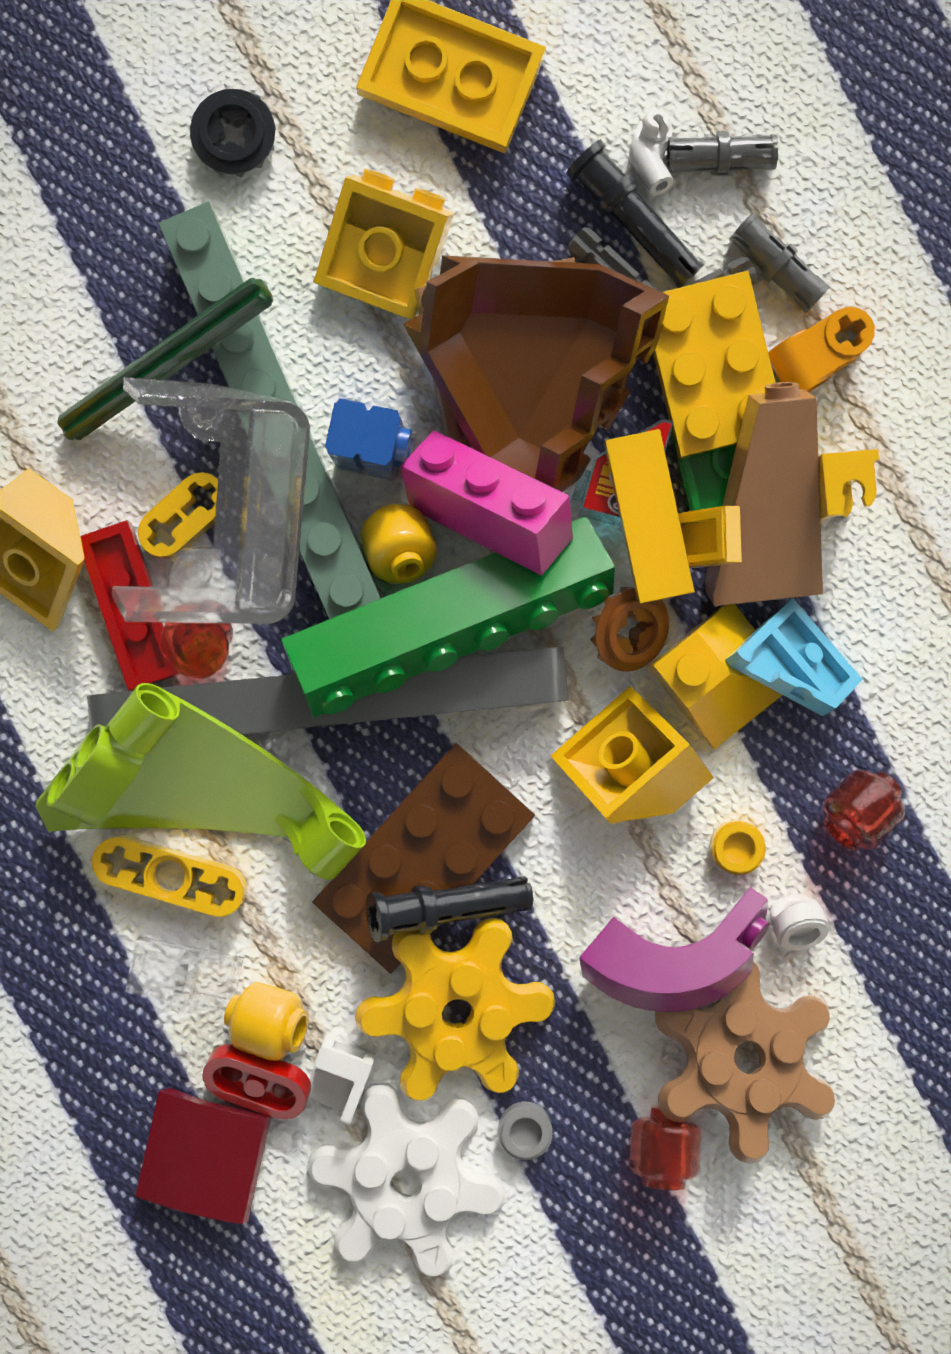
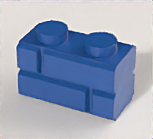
[325,398,414,481]

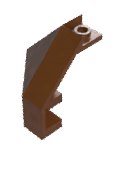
[403,255,669,492]

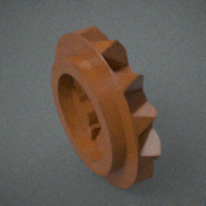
[590,586,669,672]

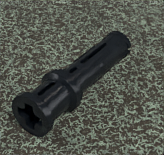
[566,139,704,288]
[366,876,534,943]

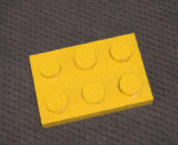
[356,0,546,154]
[653,271,776,459]

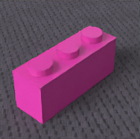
[400,430,573,576]

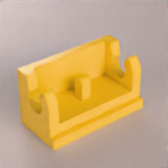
[818,449,880,525]

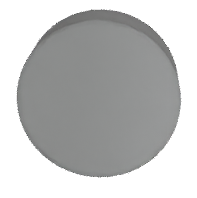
[499,1101,553,1160]

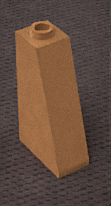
[704,382,823,606]

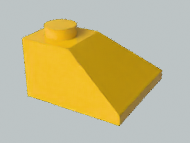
[0,468,85,632]
[647,604,782,750]
[550,686,714,824]

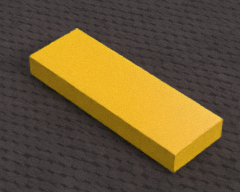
[604,429,695,604]

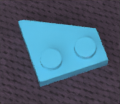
[725,598,863,716]

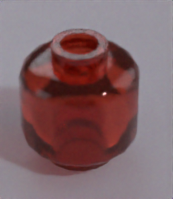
[823,770,905,850]
[629,1106,702,1190]

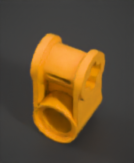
[768,307,875,392]

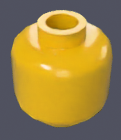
[360,504,437,584]
[224,982,309,1061]

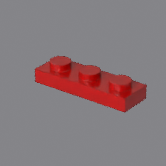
[80,520,183,691]

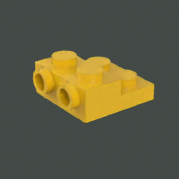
[313,169,454,319]

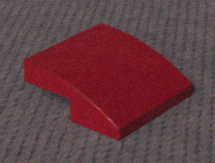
[135,1088,271,1224]

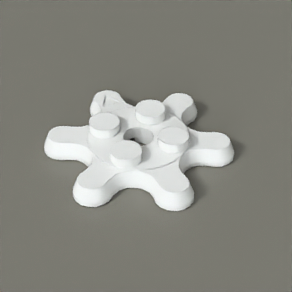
[308,1084,505,1277]

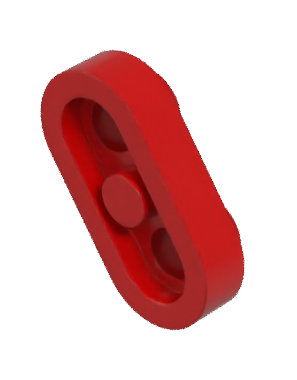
[202,1044,311,1120]

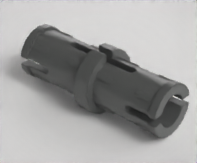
[666,131,778,176]
[729,213,831,313]

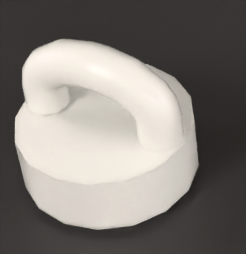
[770,895,830,951]

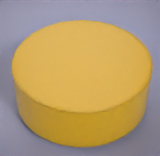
[709,820,766,875]

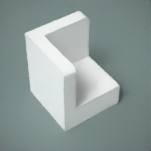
[308,1034,376,1126]

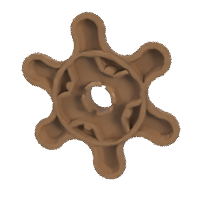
[654,960,835,1164]

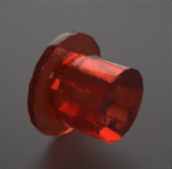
[161,607,233,678]

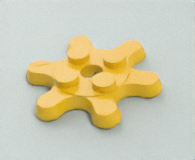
[355,917,555,1101]

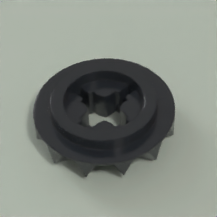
[190,89,276,177]

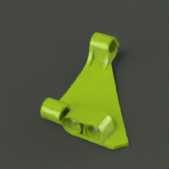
[35,683,366,880]

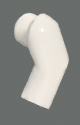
[629,109,674,196]

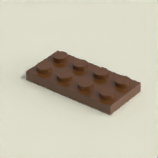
[312,742,535,974]

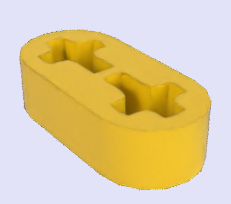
[137,472,230,559]

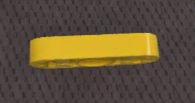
[92,835,247,917]

